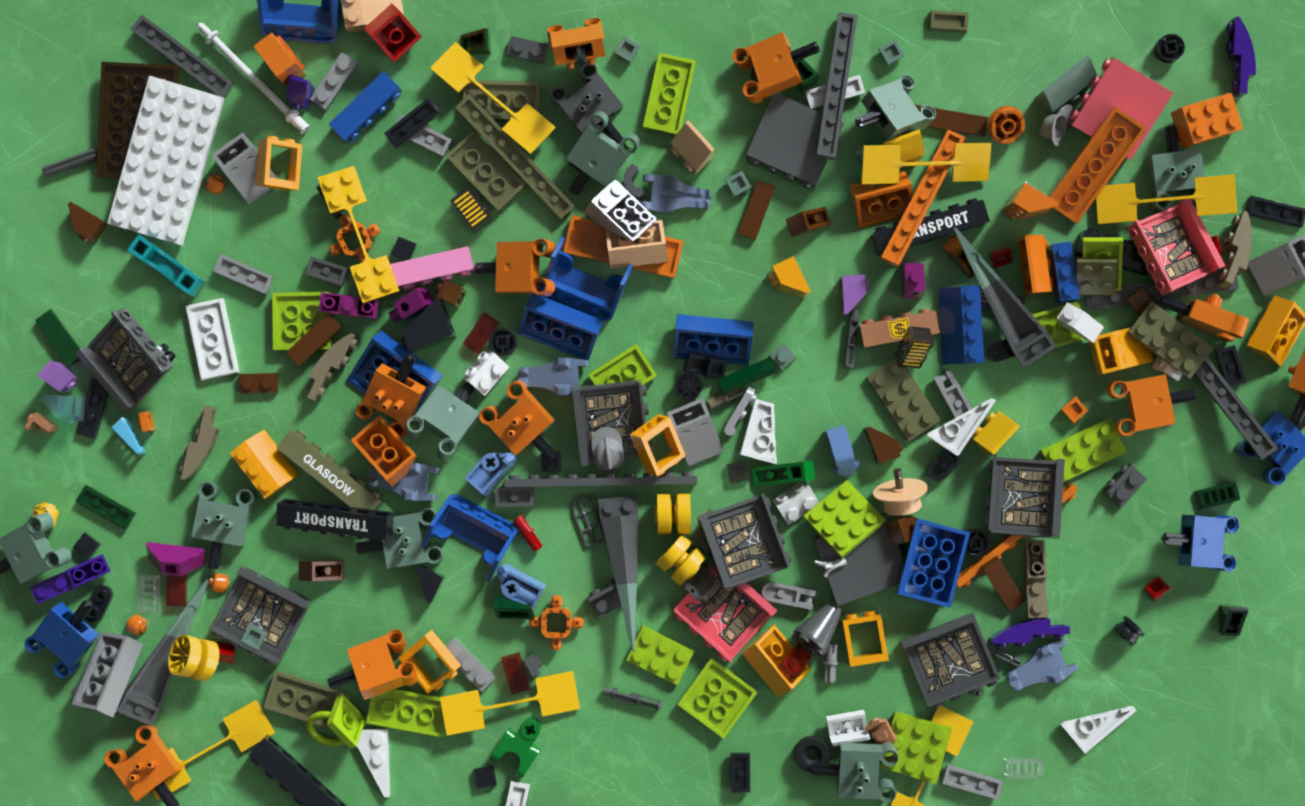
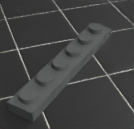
[130,15,234,98]
[1194,358,1278,461]

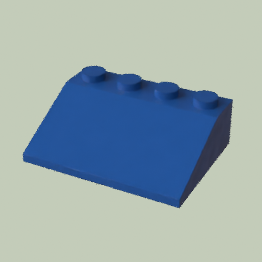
[346,331,443,416]
[896,518,970,608]

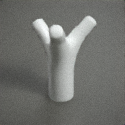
[814,558,847,577]

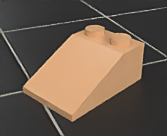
[341,0,404,33]
[670,120,715,174]

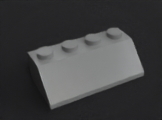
[71,632,143,717]

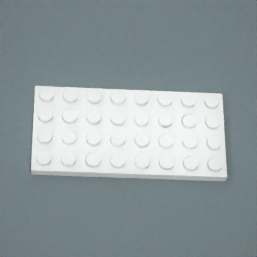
[108,76,225,246]

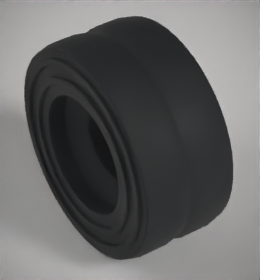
[794,736,830,772]

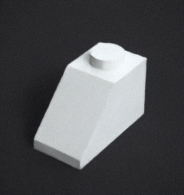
[1057,302,1104,343]

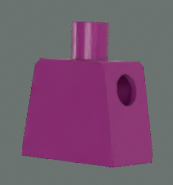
[900,262,925,299]
[389,288,434,322]

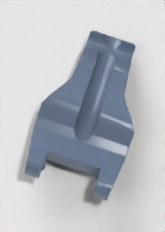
[640,174,711,214]
[518,358,589,396]
[367,463,440,501]
[1007,638,1079,691]

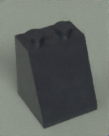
[401,298,457,353]

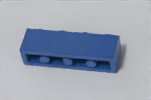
[329,71,402,144]

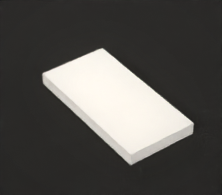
[185,298,240,381]

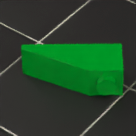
[751,460,815,487]

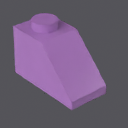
[840,275,869,316]
[37,361,79,392]

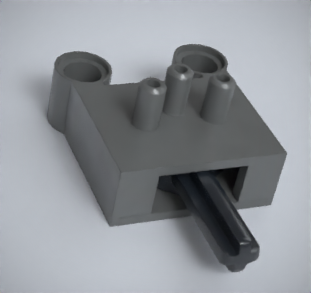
[550,62,623,144]

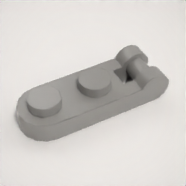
[933,369,972,418]
[724,386,757,436]
[762,582,816,610]

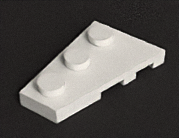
[740,399,777,465]

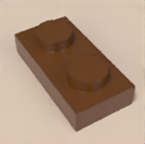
[239,373,279,393]

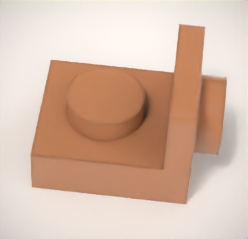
[24,413,60,433]
[864,717,898,745]

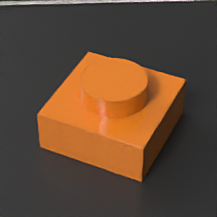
[1060,396,1089,424]
[137,411,155,432]

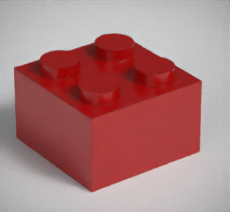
[364,3,422,62]

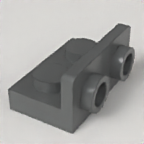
[1103,464,1147,508]
[587,579,621,619]

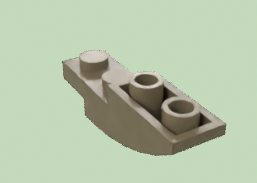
[1218,210,1252,289]
[307,333,358,401]
[179,405,220,480]
[1024,540,1048,619]

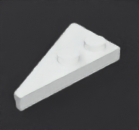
[927,398,996,457]
[1060,706,1137,753]
[357,728,390,797]

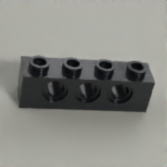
[1074,228,1151,277]

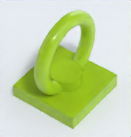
[306,694,366,749]

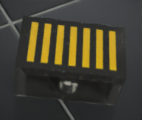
[450,187,493,233]
[895,326,934,369]

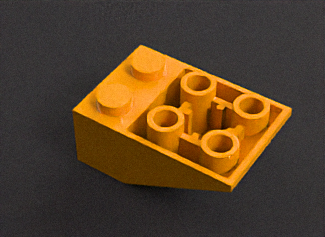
[1089,328,1153,375]

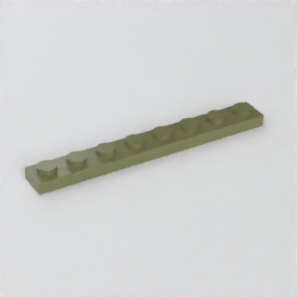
[455,94,575,220]

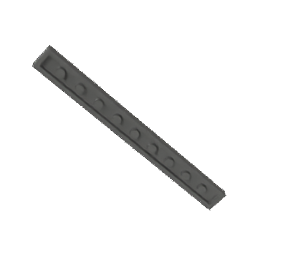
[504,472,697,487]

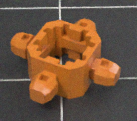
[329,214,381,263]
[529,595,584,650]

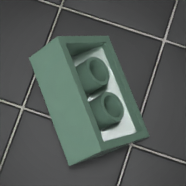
[1035,55,1097,115]

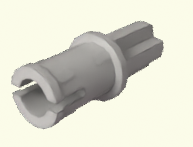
[823,644,838,683]

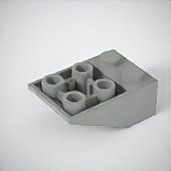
[212,132,278,205]
[584,179,656,242]
[1248,234,1305,296]
[667,398,724,466]

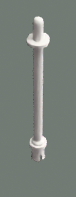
[197,23,310,134]

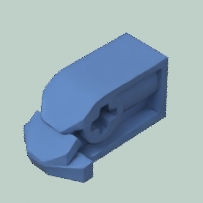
[824,425,860,477]
[464,452,517,496]
[497,564,546,609]

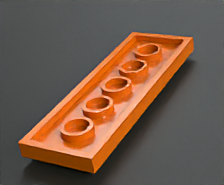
[1049,106,1147,224]
[563,215,684,279]

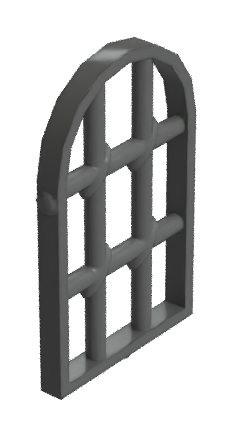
[573,495,605,548]

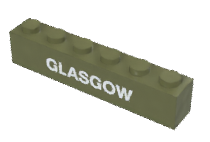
[276,429,383,510]

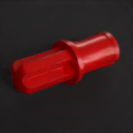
[513,515,543,552]

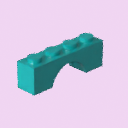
[127,234,206,297]

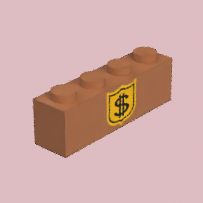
[858,308,940,349]

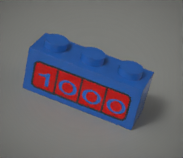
[1048,242,1080,303]

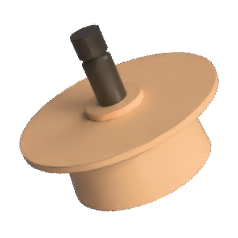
[873,469,927,515]

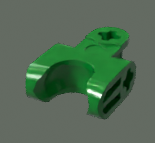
[490,718,541,779]

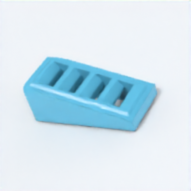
[112,417,146,455]

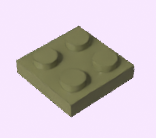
[1077,258,1117,295]

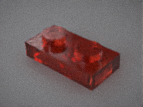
[463,312,500,354]
[166,574,187,606]
[777,643,812,681]
[501,652,531,695]

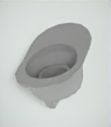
[1038,104,1074,146]
[592,427,624,473]

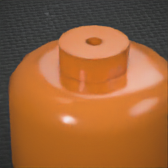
[205,174,226,194]
[209,573,229,593]
[126,615,147,636]

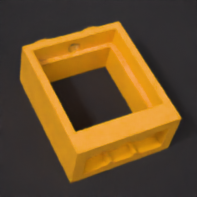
[255,136,302,191]
[630,414,686,476]
[841,610,889,667]
[398,630,461,694]

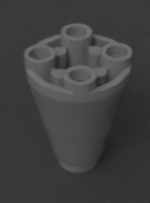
[792,602,842,656]

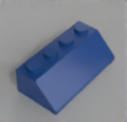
[938,285,984,365]
[517,294,604,360]
[673,314,753,365]

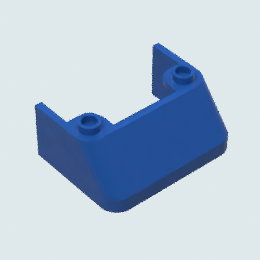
[257,0,341,44]
[542,236,633,321]
[421,494,517,582]

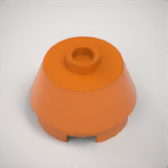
[987,106,1025,144]

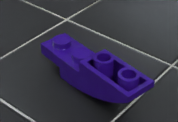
[1226,17,1256,97]
[30,554,111,605]
[989,618,1070,647]

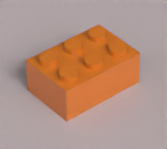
[253,32,306,88]
[1171,93,1243,149]

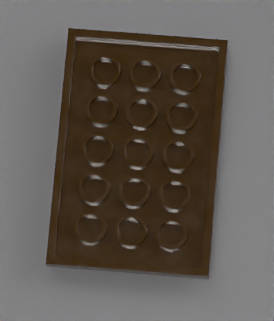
[97,62,180,179]

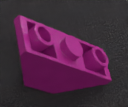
[319,292,379,319]
[146,542,206,576]

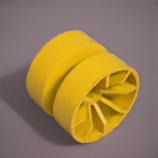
[654,494,691,535]
[655,534,706,586]
[168,635,219,681]

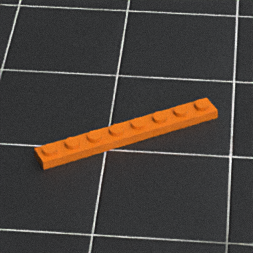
[881,130,965,267]
[956,483,1078,588]

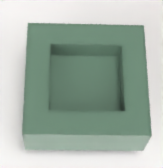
[614,36,640,63]
[878,39,905,66]
[725,171,751,197]
[769,343,796,370]
[241,624,268,650]

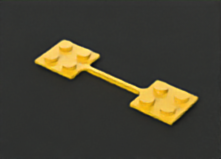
[430,42,556,154]
[861,143,991,184]
[317,166,399,303]
[1096,174,1237,224]
[440,671,580,736]
[153,699,275,801]
[890,706,974,806]

